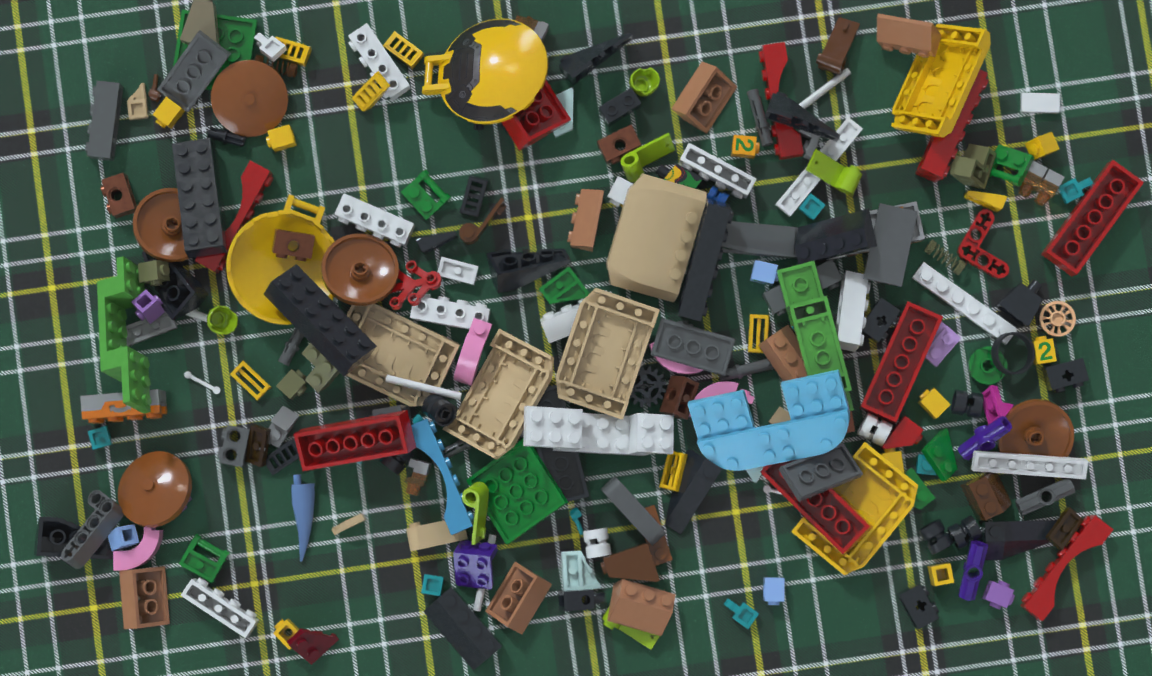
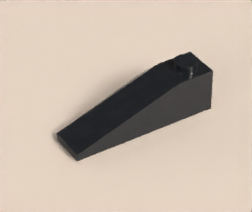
[559,33,633,86]
[764,92,840,142]
[486,249,571,293]
[142,251,209,320]
[665,449,722,534]
[34,517,113,560]
[981,520,1057,560]

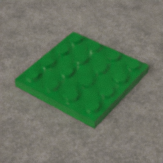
[173,9,258,91]
[466,438,568,545]

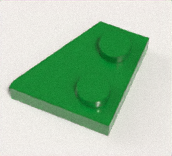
[921,428,957,481]

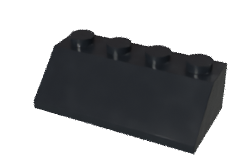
[794,209,877,264]
[423,586,503,670]

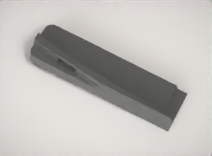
[695,221,798,259]

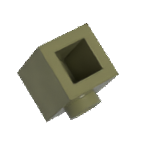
[138,260,170,286]
[276,369,308,400]

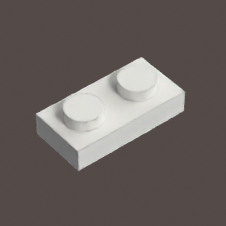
[437,257,479,285]

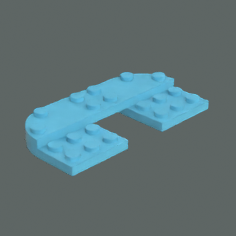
[688,370,850,471]

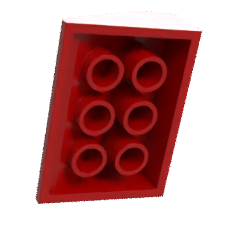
[502,80,571,151]

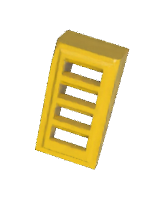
[383,31,424,70]
[275,36,312,67]
[352,71,390,112]
[963,190,1007,212]

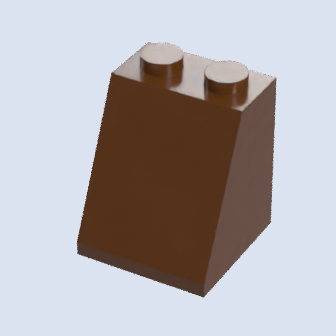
[960,472,1012,521]
[600,543,660,582]

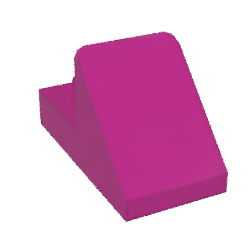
[982,385,1014,425]

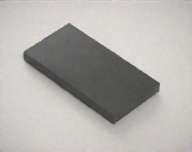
[157,30,231,112]
[863,203,918,287]
[651,318,735,376]
[779,442,863,502]

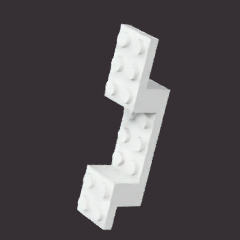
[523,406,674,456]

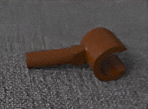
[148,74,161,102]

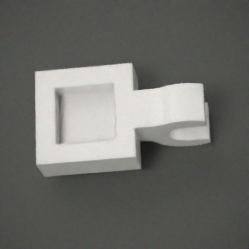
[254,33,287,62]

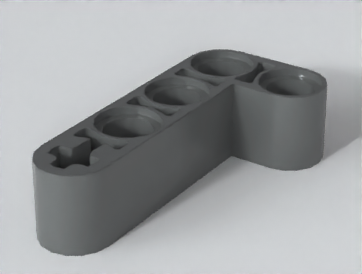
[600,476,667,546]
[61,490,124,569]

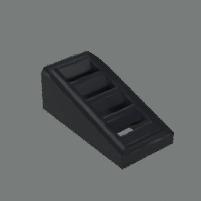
[460,174,489,217]
[416,231,457,254]
[266,438,299,475]

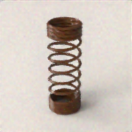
[255,54,298,78]

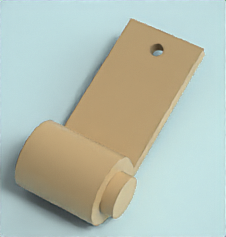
[406,520,468,551]

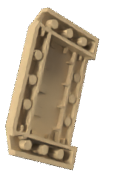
[606,173,707,302]
[555,288,660,420]
[346,303,460,406]
[443,329,554,460]

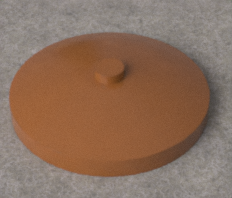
[211,60,288,137]
[133,188,189,262]
[321,234,399,306]
[997,399,1074,457]
[118,451,192,528]

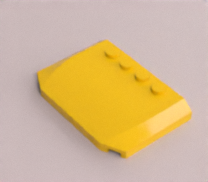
[891,24,991,138]
[791,442,918,575]

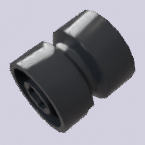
[951,389,983,419]
[422,394,457,427]
[379,451,415,476]
[947,515,983,550]
[918,519,954,555]

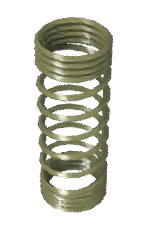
[924,239,966,275]

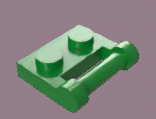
[989,144,1034,187]
[401,170,452,221]
[179,534,230,583]

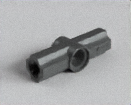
[1015,478,1075,516]

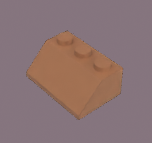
[877,14,941,58]
[671,62,737,134]
[567,189,604,252]
[758,325,807,381]
[485,562,552,634]
[119,566,170,629]
[607,579,676,636]

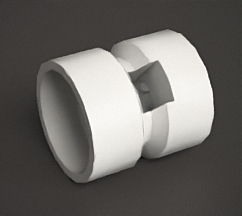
[857,412,893,446]
[583,528,612,558]

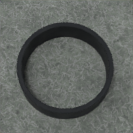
[991,332,1035,375]

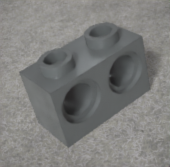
[218,425,250,467]

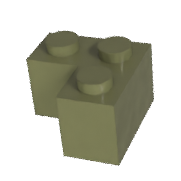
[950,144,997,189]
[302,343,340,393]

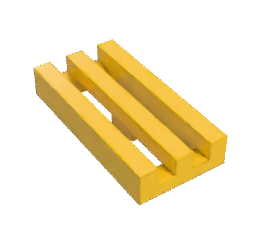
[748,314,769,354]
[230,360,271,401]
[659,451,688,492]

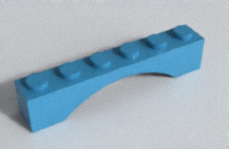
[411,419,474,535]

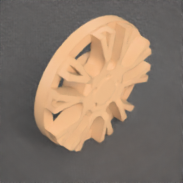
[1039,301,1076,337]

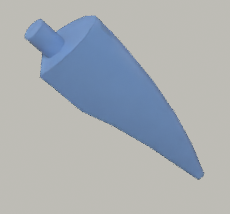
[291,474,315,562]

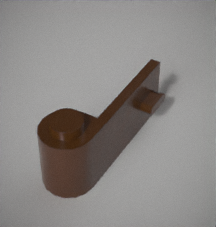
[816,17,860,75]
[459,197,506,245]

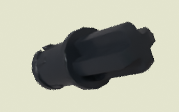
[207,127,246,147]

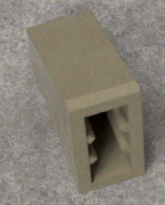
[180,0,220,45]

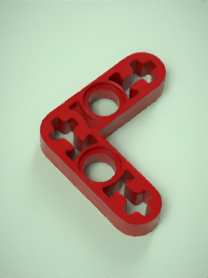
[957,209,1009,279]

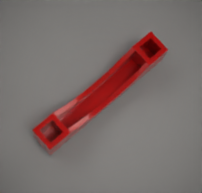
[758,42,804,160]
[195,160,273,273]
[1020,515,1114,621]

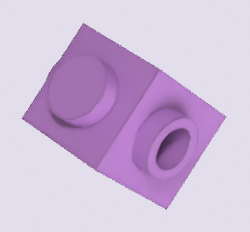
[131,290,165,324]
[982,580,1015,610]

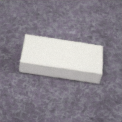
[1020,93,1060,114]

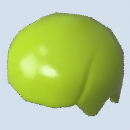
[629,67,660,96]
[207,306,238,335]

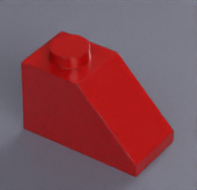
[880,416,923,449]

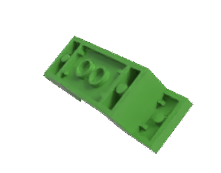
[97,256,152,414]
[776,261,854,411]

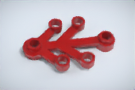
[379,260,442,310]

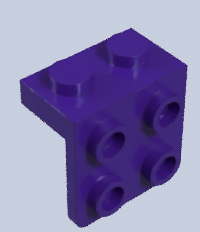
[453,540,498,589]

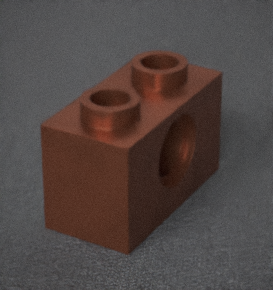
[597,125,641,165]
[100,173,137,218]
[272,229,315,261]
[659,376,699,420]

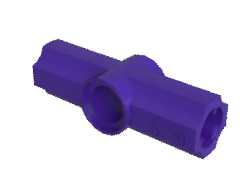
[958,416,1012,460]
[958,540,988,601]

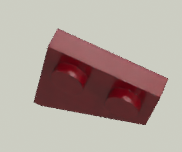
[286,628,339,665]

